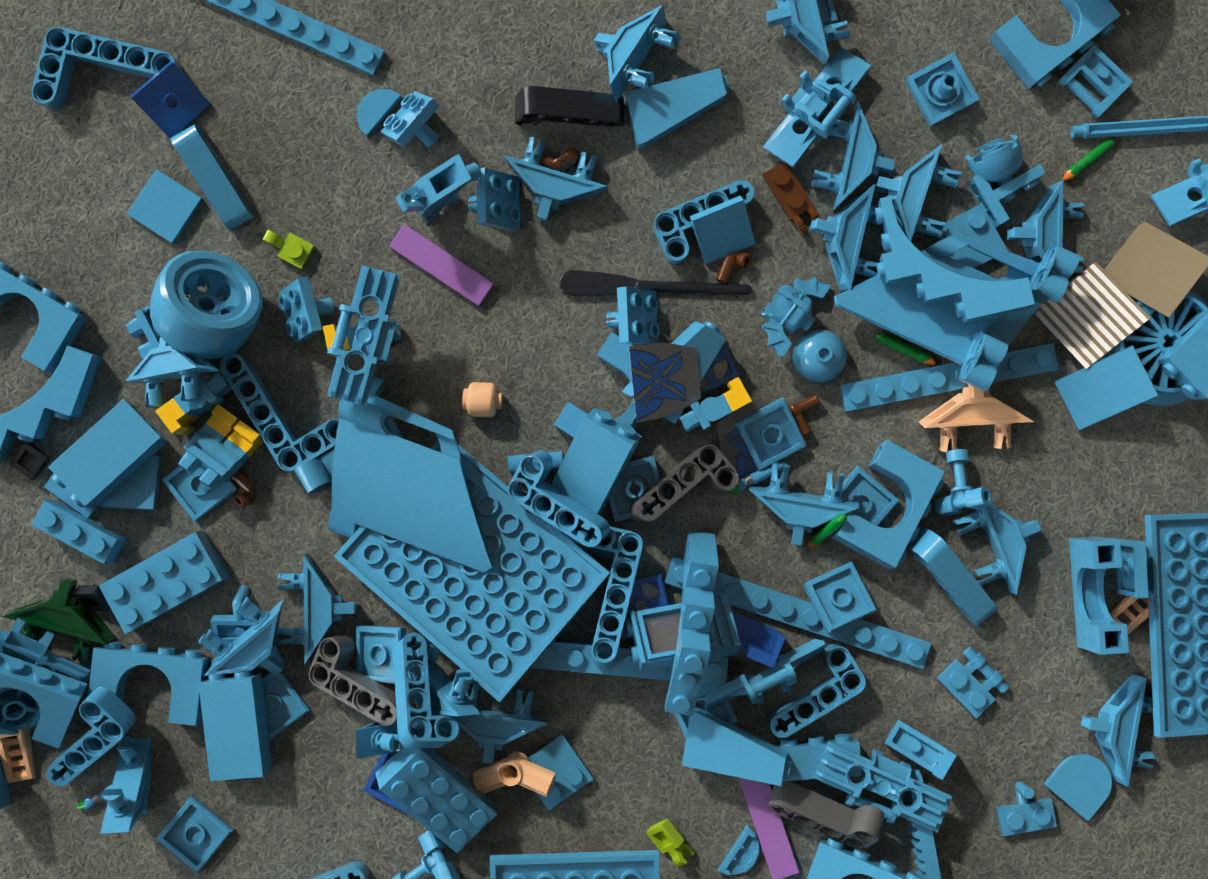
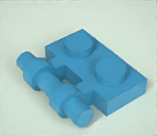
[937,646,1009,719]

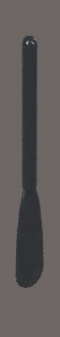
[559,270,752,296]

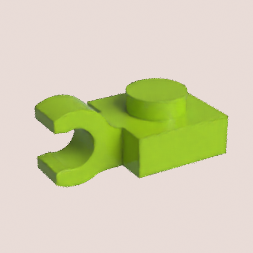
[263,230,315,270]
[646,818,694,867]

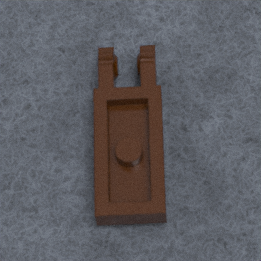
[762,162,820,237]

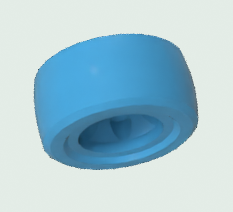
[150,250,263,359]

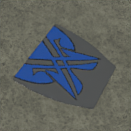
[629,343,701,423]
[716,397,768,479]

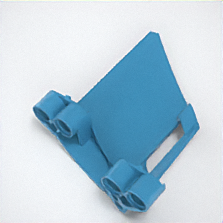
[834,232,1080,392]
[328,376,492,573]

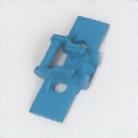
[763,47,871,168]
[1150,159,1208,227]
[327,265,401,406]
[0,618,90,682]
[704,639,825,711]
[814,741,952,833]

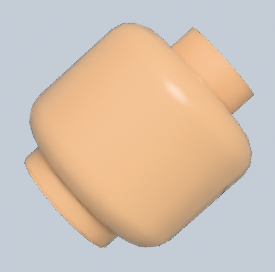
[462,382,503,418]

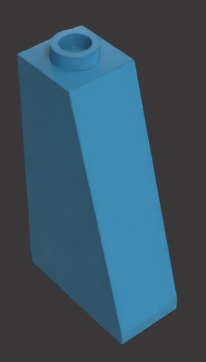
[625,68,730,150]
[622,321,726,424]
[682,706,791,786]

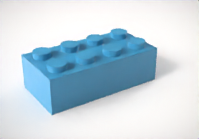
[99,531,230,634]
[375,734,497,853]

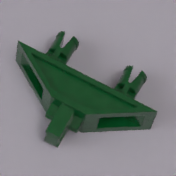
[1,578,117,663]

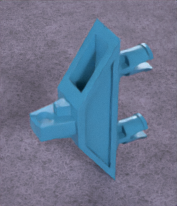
[765,0,850,65]
[594,5,680,103]
[811,101,895,211]
[503,137,608,222]
[875,144,961,241]
[396,154,481,225]
[1007,180,1085,274]
[809,184,883,292]
[125,337,219,408]
[749,463,860,546]
[953,504,1042,595]
[277,553,357,665]
[198,597,286,676]
[407,639,481,716]
[1081,674,1155,787]
[448,682,549,764]
[356,715,446,759]
[100,736,151,834]

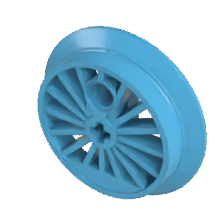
[1100,290,1208,406]

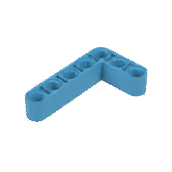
[32,27,182,110]
[220,353,339,471]
[565,519,643,668]

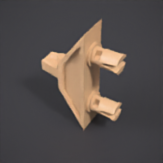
[919,384,1034,452]

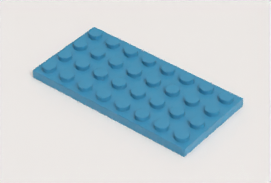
[1145,513,1208,738]

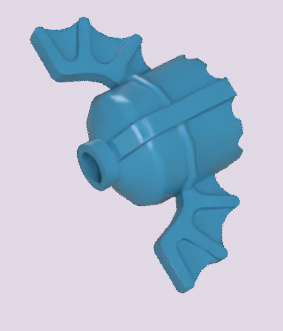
[760,277,831,358]

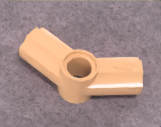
[473,751,556,797]

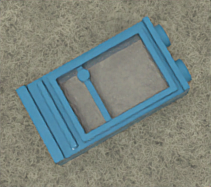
[625,593,741,673]

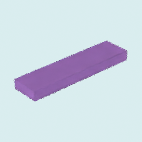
[389,224,494,306]
[738,777,799,879]

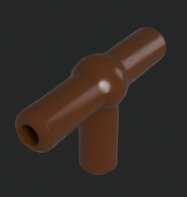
[789,394,821,437]

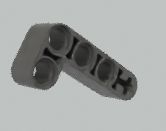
[630,444,739,522]
[309,635,397,726]
[767,781,885,849]

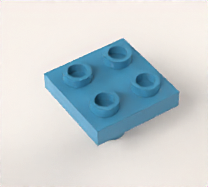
[904,53,980,127]
[381,91,440,147]
[468,168,521,231]
[278,277,334,344]
[606,287,659,345]
[609,456,665,522]

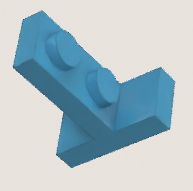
[967,164,1045,228]
[885,719,958,780]

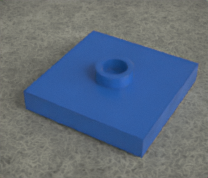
[131,60,211,139]

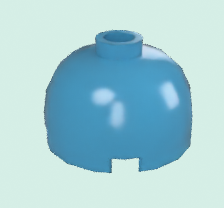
[965,135,1023,185]
[792,329,847,384]
[0,687,41,735]

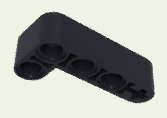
[515,86,624,127]

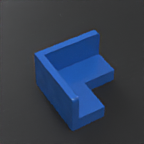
[732,611,786,668]

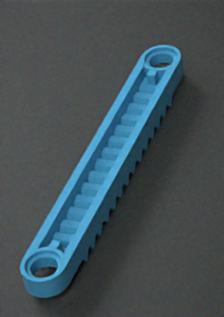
[906,770,941,879]

